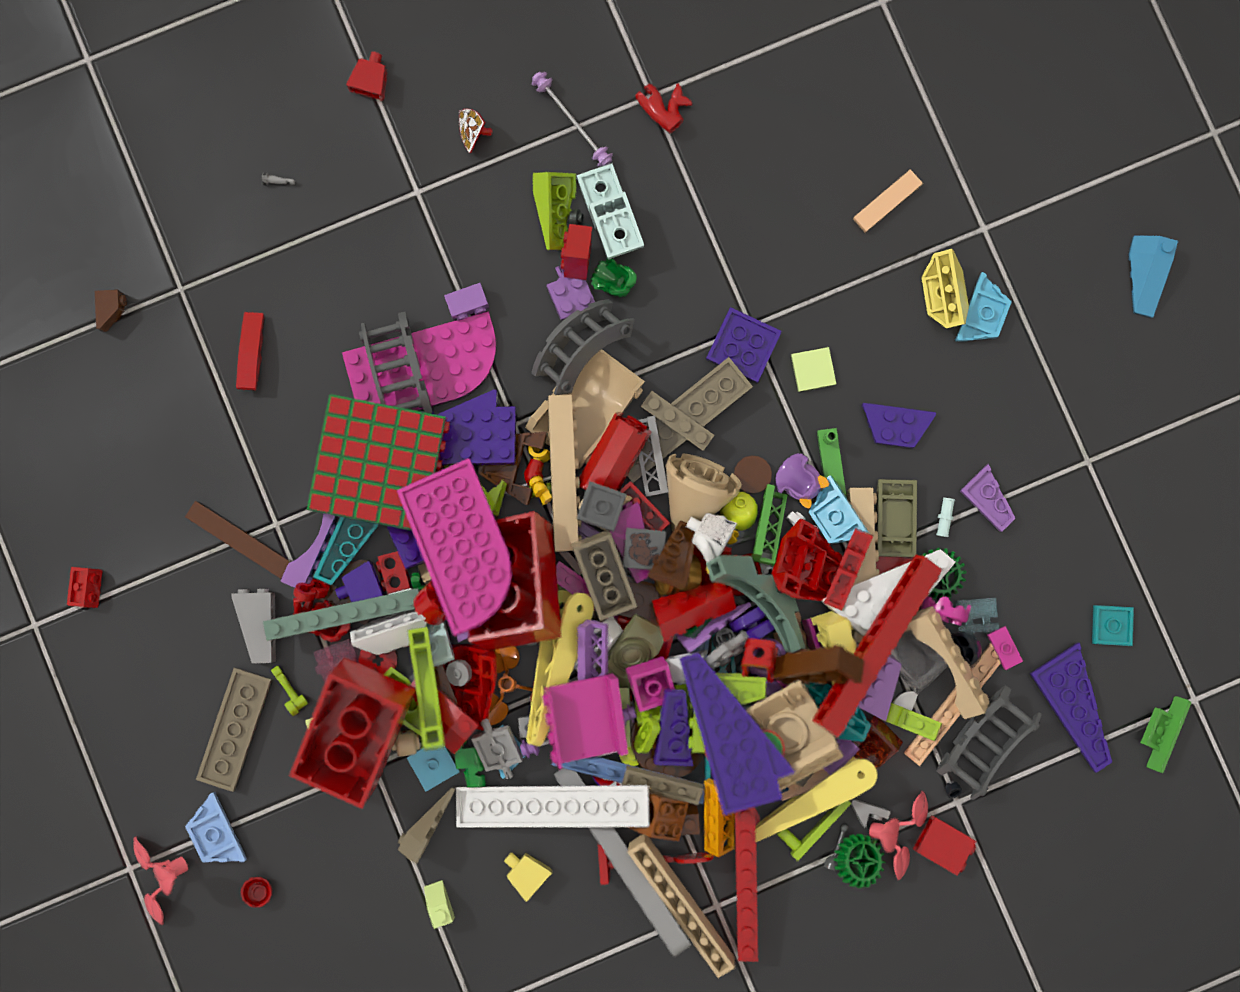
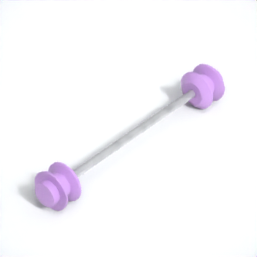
[532,72,613,167]

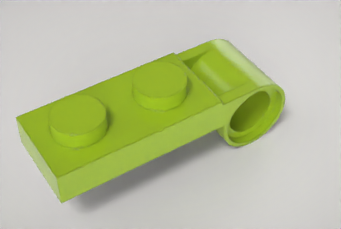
[881,703,942,741]

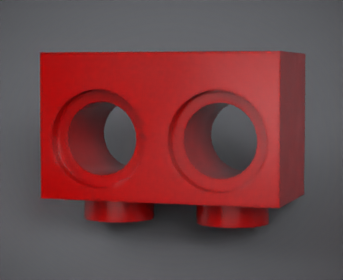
[376,551,412,594]

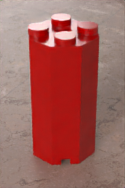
[579,412,652,491]

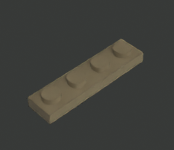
[641,391,715,451]
[622,765,703,805]

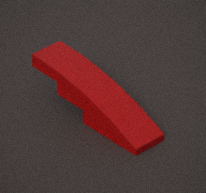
[236,312,265,390]
[824,528,873,611]

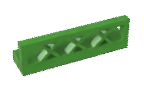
[752,484,787,566]

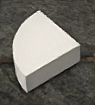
[893,691,918,711]

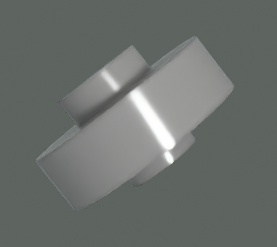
[446,659,472,686]

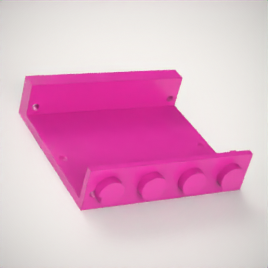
[542,673,628,769]

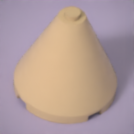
[666,453,742,531]

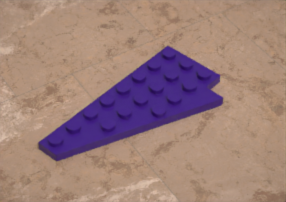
[679,653,795,815]

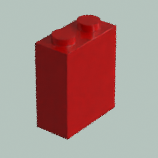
[913,815,976,876]

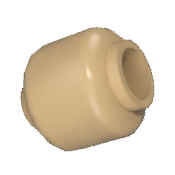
[392,730,420,757]

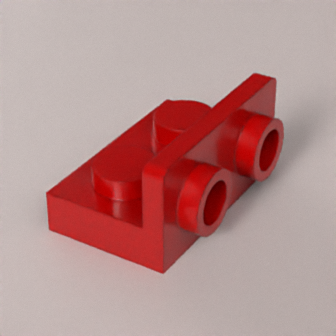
[67,567,102,608]

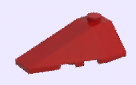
[410,680,480,754]

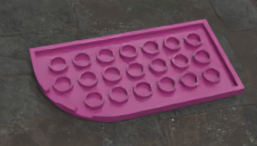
[342,312,496,411]
[397,458,512,636]

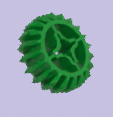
[922,548,967,599]
[833,834,885,888]

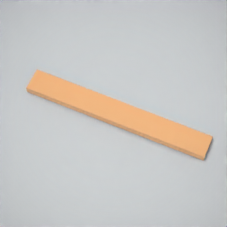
[904,643,1001,766]

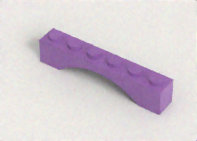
[281,513,340,588]

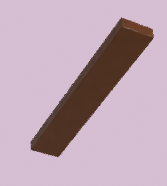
[185,501,291,579]

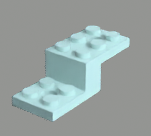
[577,163,644,259]

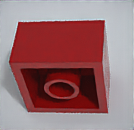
[561,224,592,280]

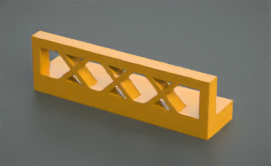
[704,778,735,858]

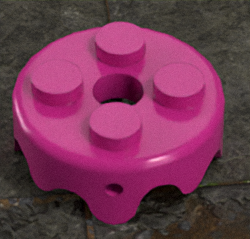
[920,597,972,626]

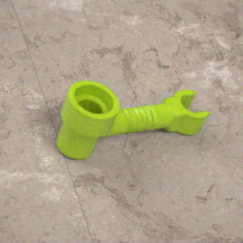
[271,666,309,716]

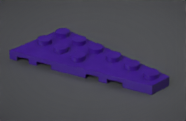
[1030,642,1112,773]

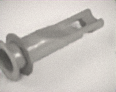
[262,173,295,185]

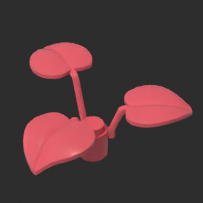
[869,791,928,881]
[134,836,188,925]

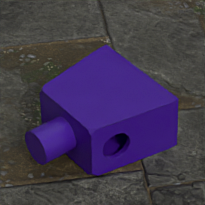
[335,561,385,602]

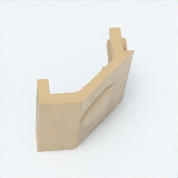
[745,680,844,791]

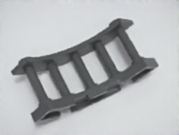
[532,299,635,395]
[359,312,433,414]
[936,685,1042,800]

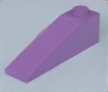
[675,603,751,653]

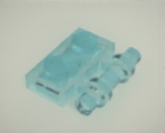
[956,598,999,634]

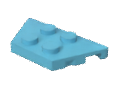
[955,272,1011,341]
[809,476,870,544]

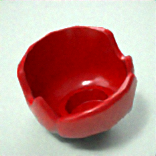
[241,877,273,908]

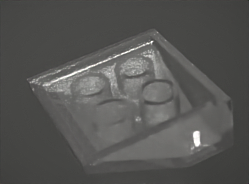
[891,630,961,694]

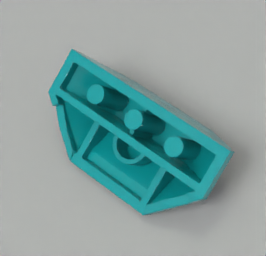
[804,682,871,742]

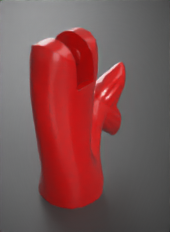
[635,83,692,134]

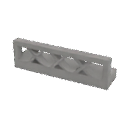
[639,416,668,497]

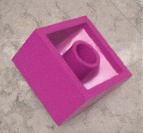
[625,656,674,712]

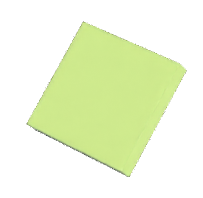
[791,347,836,392]

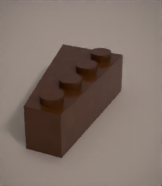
[774,645,864,685]

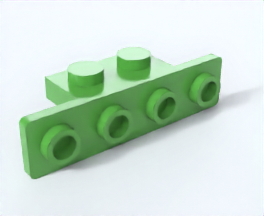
[1141,696,1191,773]

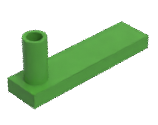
[817,428,847,498]

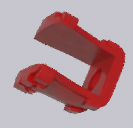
[742,638,778,683]

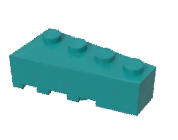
[314,517,380,585]

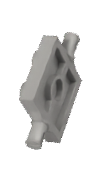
[704,631,748,670]
[472,719,523,779]

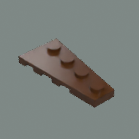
[647,520,695,590]

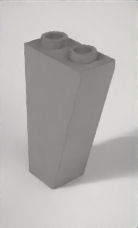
[232,589,276,663]

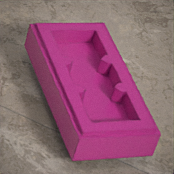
[987,626,1023,670]

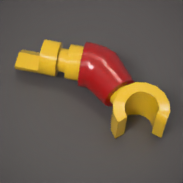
[524,446,552,505]

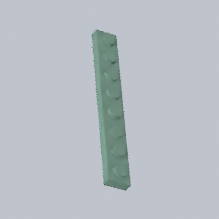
[263,588,419,641]

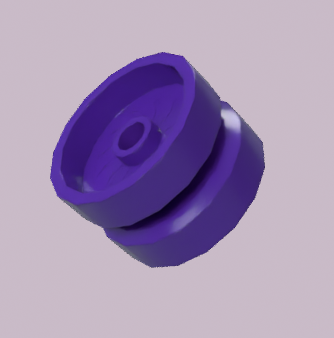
[727,606,775,639]

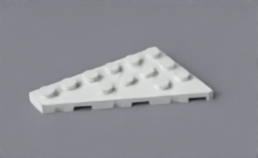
[822,549,955,637]

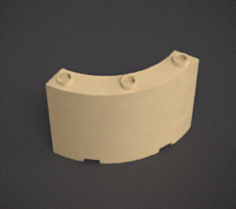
[525,349,645,469]

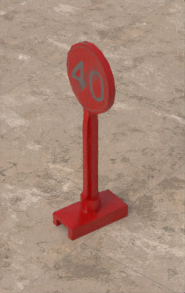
[598,844,713,885]

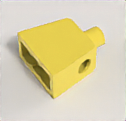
[504,852,552,902]

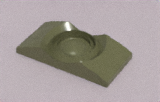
[876,479,917,557]
[596,614,664,688]

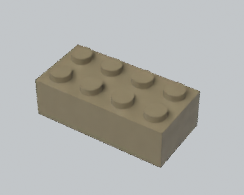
[571,530,637,621]

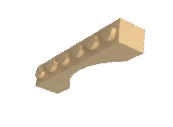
[909,606,989,719]

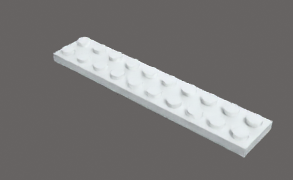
[456,785,650,827]

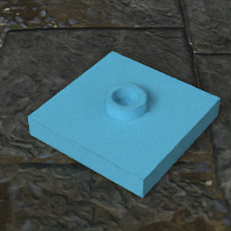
[407,747,460,792]

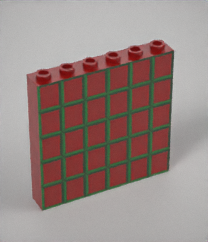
[307,394,450,531]

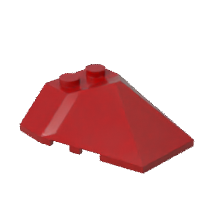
[771,519,842,601]
[442,644,497,731]

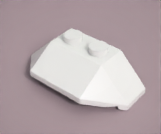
[350,610,427,655]

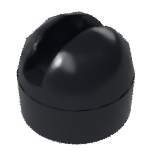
[945,781,963,798]

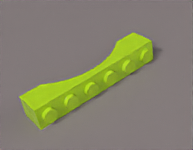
[408,627,445,752]

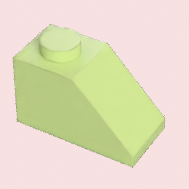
[424,880,455,929]

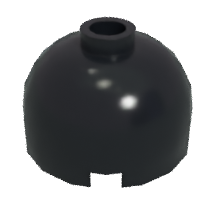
[944,632,982,668]

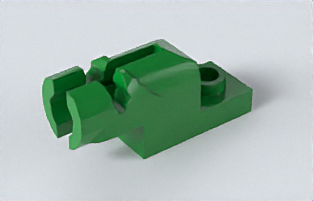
[455,740,486,788]

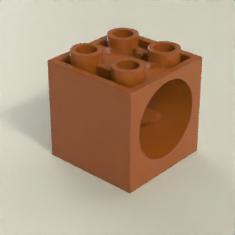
[628,793,689,841]

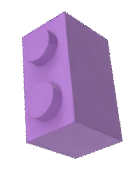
[444,283,489,321]

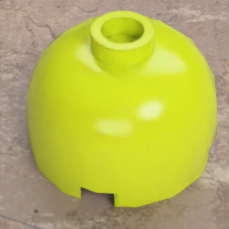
[719,492,758,531]

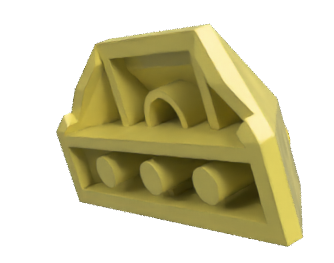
[922,249,969,328]

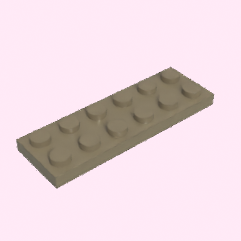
[196,667,272,792]

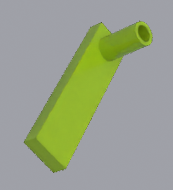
[777,801,851,861]

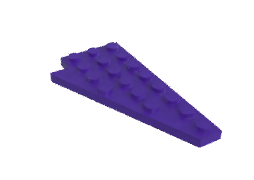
[437,390,516,466]

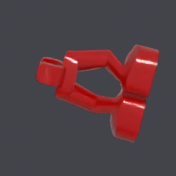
[293,579,330,615]

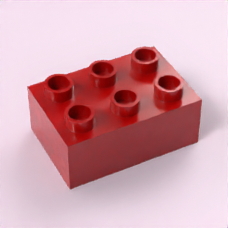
[468,512,562,651]
[289,657,416,809]

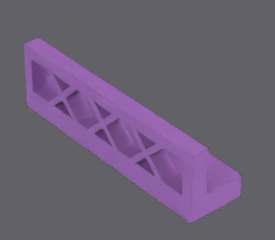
[578,620,608,681]

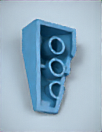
[1129,236,1178,318]

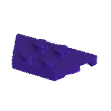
[862,403,936,448]

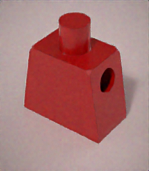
[346,52,387,101]

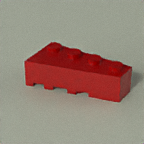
[652,582,736,643]

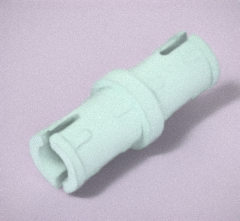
[936,497,955,537]

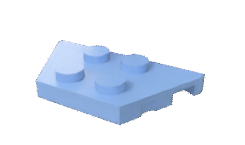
[185,792,247,862]

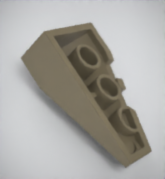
[398,786,456,864]

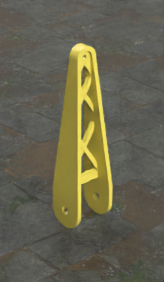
[527,590,594,746]
[756,754,877,842]

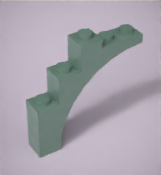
[706,555,806,653]

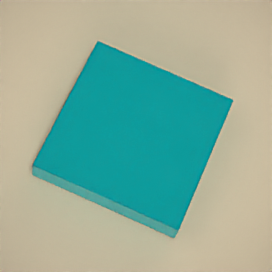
[1092,605,1134,646]

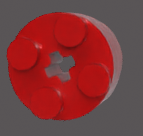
[413,580,447,625]

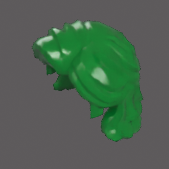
[591,258,637,297]

